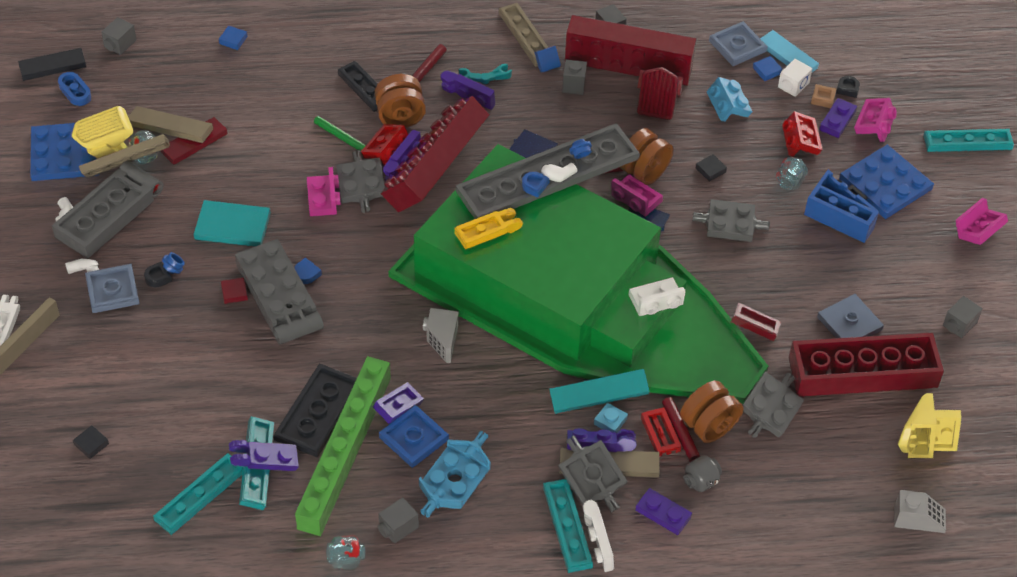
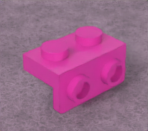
[611,175,663,216]
[956,198,1008,245]

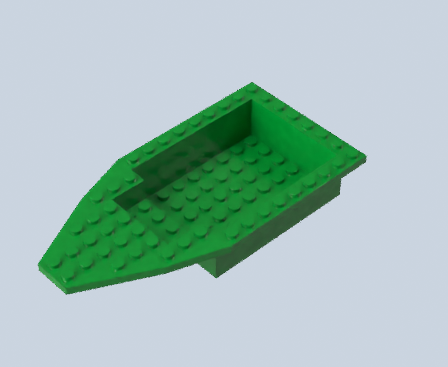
[388,144,769,404]

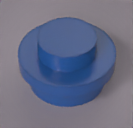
[569,139,592,159]
[162,252,185,274]

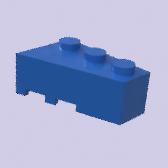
[804,169,879,243]

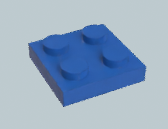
[379,405,449,468]

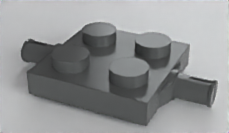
[336,150,385,213]
[693,199,770,242]
[742,371,804,438]
[558,436,628,513]

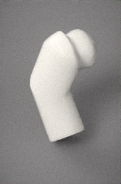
[541,163,577,182]
[56,197,73,221]
[65,258,99,274]

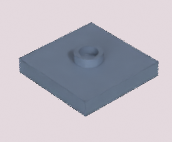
[709,21,768,66]
[85,264,140,313]
[817,294,884,338]

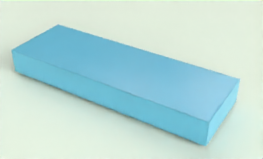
[760,30,819,72]

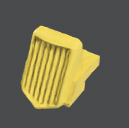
[72,106,133,159]
[898,393,961,458]

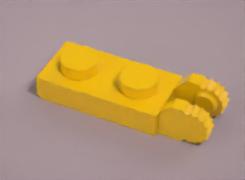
[455,208,523,250]

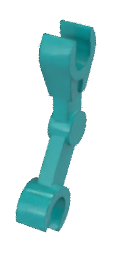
[459,64,512,84]

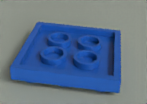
[30,123,99,181]
[839,144,934,219]

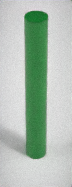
[314,116,366,151]

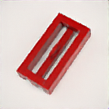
[641,407,681,457]

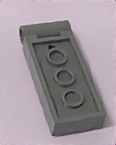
[52,161,164,259]
[235,239,324,345]

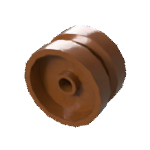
[375,74,426,128]
[620,128,674,186]
[680,380,744,443]

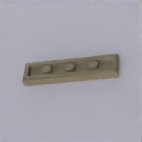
[499,3,548,67]
[128,106,213,143]
[79,134,170,178]
[0,297,60,375]
[560,448,660,478]

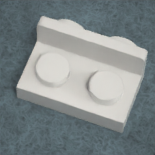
[629,277,685,316]

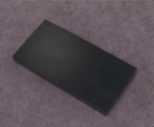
[273,363,357,458]

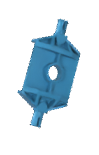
[419,431,491,517]

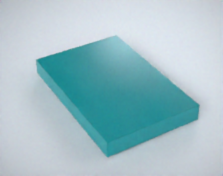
[194,200,271,247]

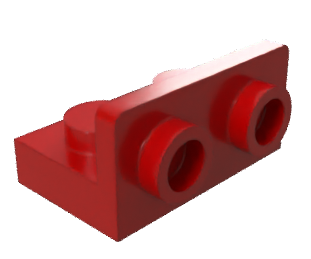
[782,111,823,157]
[361,124,409,166]

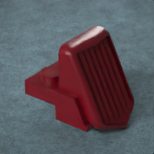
[637,67,683,120]

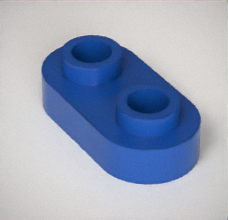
[58,72,91,106]

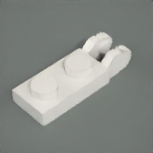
[583,500,614,572]

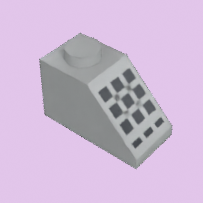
[423,308,459,363]
[894,490,946,533]

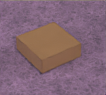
[811,84,836,108]

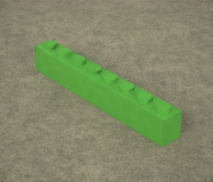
[295,356,391,536]

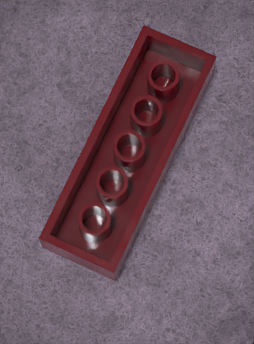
[565,15,697,86]
[380,96,490,213]
[789,333,944,396]

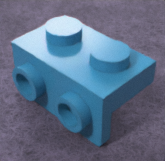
[707,77,753,122]

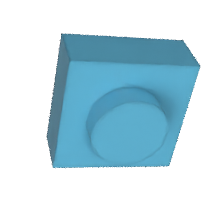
[594,403,628,433]

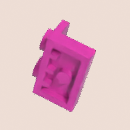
[854,98,897,142]
[307,167,340,216]

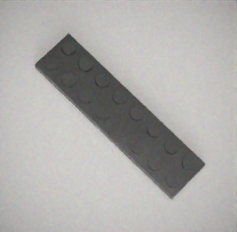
[456,123,640,219]

